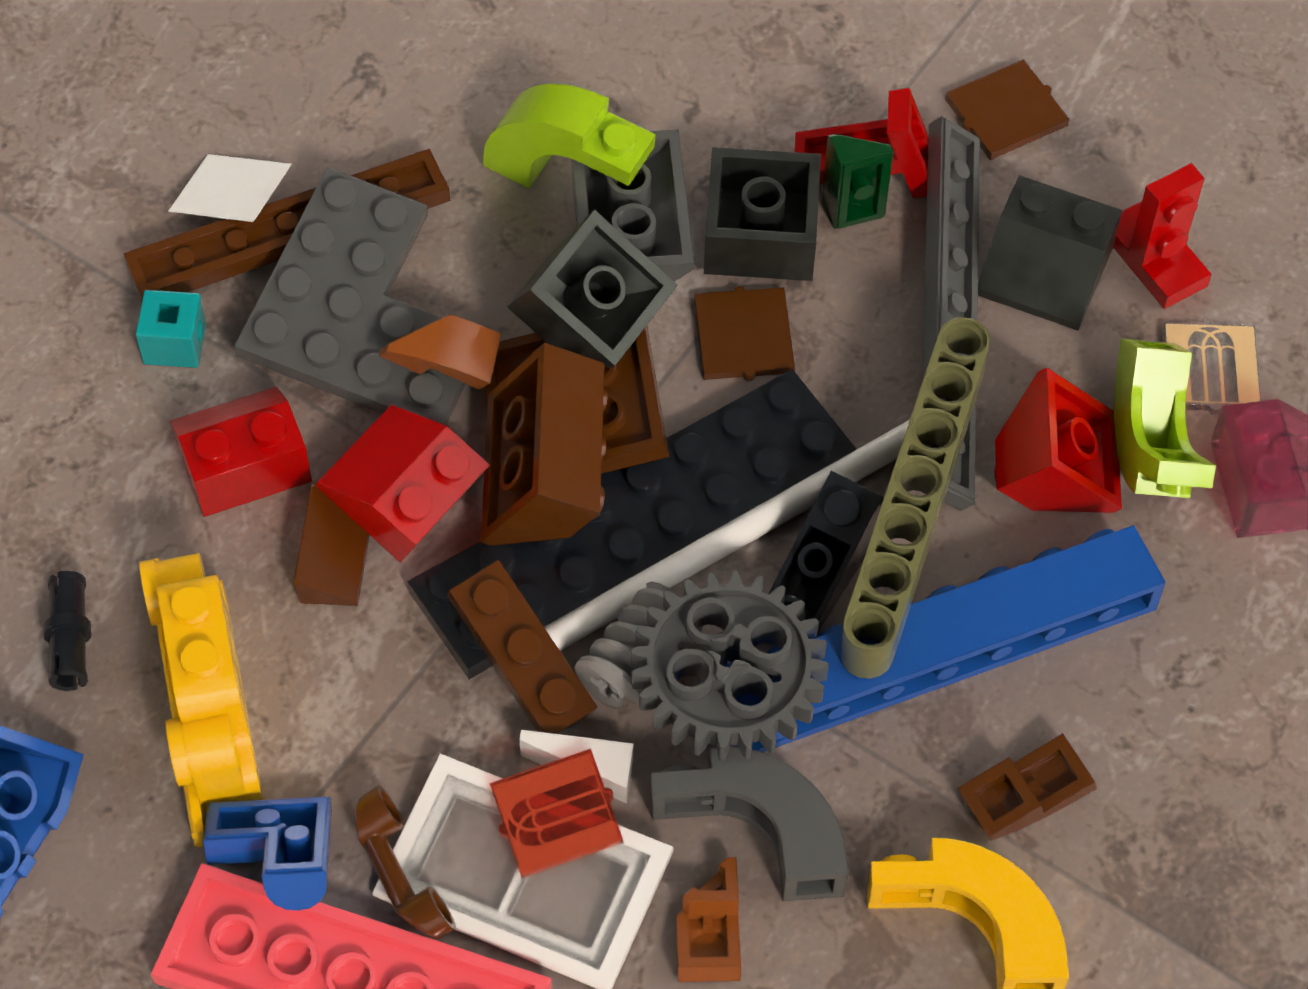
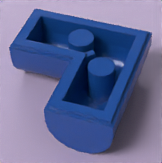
[203,796,332,911]

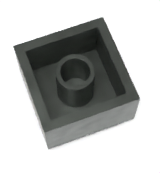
[704,147,821,281]

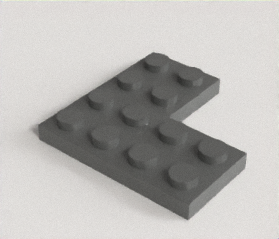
[234,167,466,425]

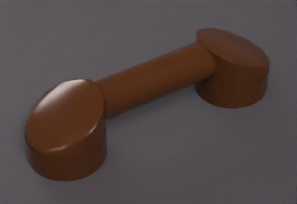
[355,786,456,939]

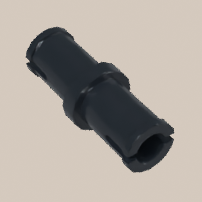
[44,571,91,691]

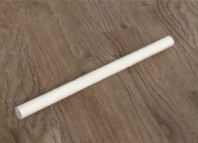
[544,419,910,651]

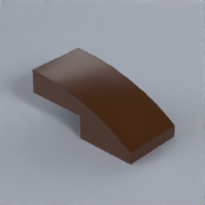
[957,733,1097,841]

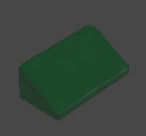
[822,134,894,229]

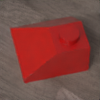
[994,367,1122,513]

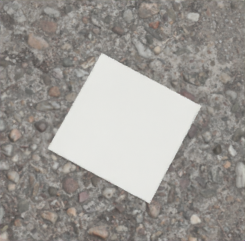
[168,154,292,222]

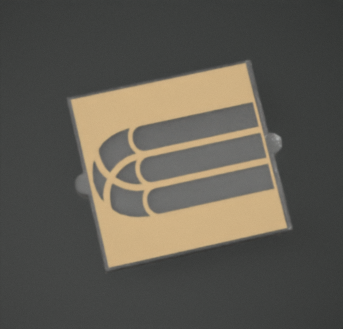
[1162,319,1262,416]

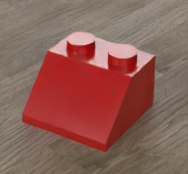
[169,386,312,517]
[315,404,490,563]

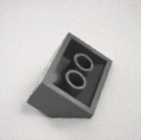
[571,129,694,282]

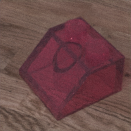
[1210,399,1308,538]

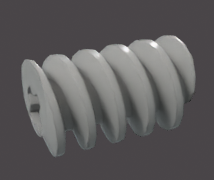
[574,581,703,709]

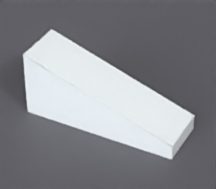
[519,730,633,804]

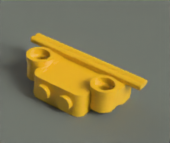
[139,553,263,848]

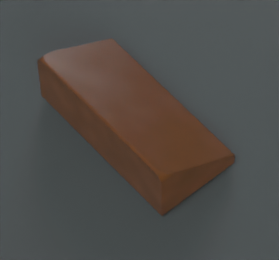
[294,484,370,606]

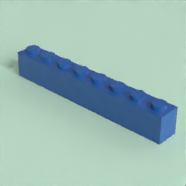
[701,525,1166,753]

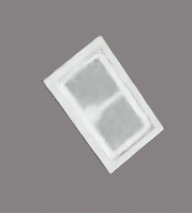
[372,754,674,989]

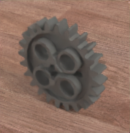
[631,571,829,760]

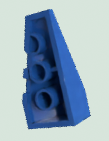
[0,725,84,918]

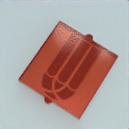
[490,749,624,878]

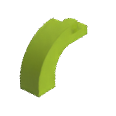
[483,84,656,189]
[1114,338,1216,498]

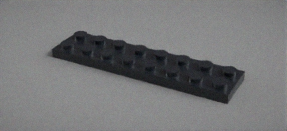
[407,369,857,679]

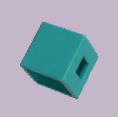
[136,290,207,368]

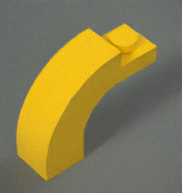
[867,838,1069,989]

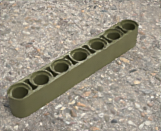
[840,317,990,679]

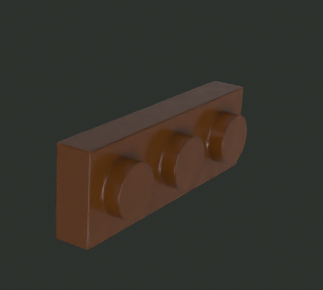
[447,560,597,734]

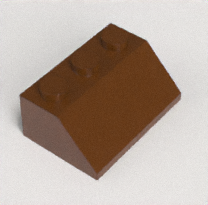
[480,343,608,546]

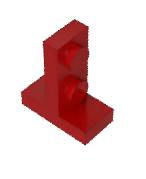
[794,88,928,198]
[1113,163,1212,309]

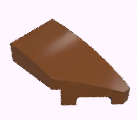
[379,314,502,389]
[676,857,741,982]

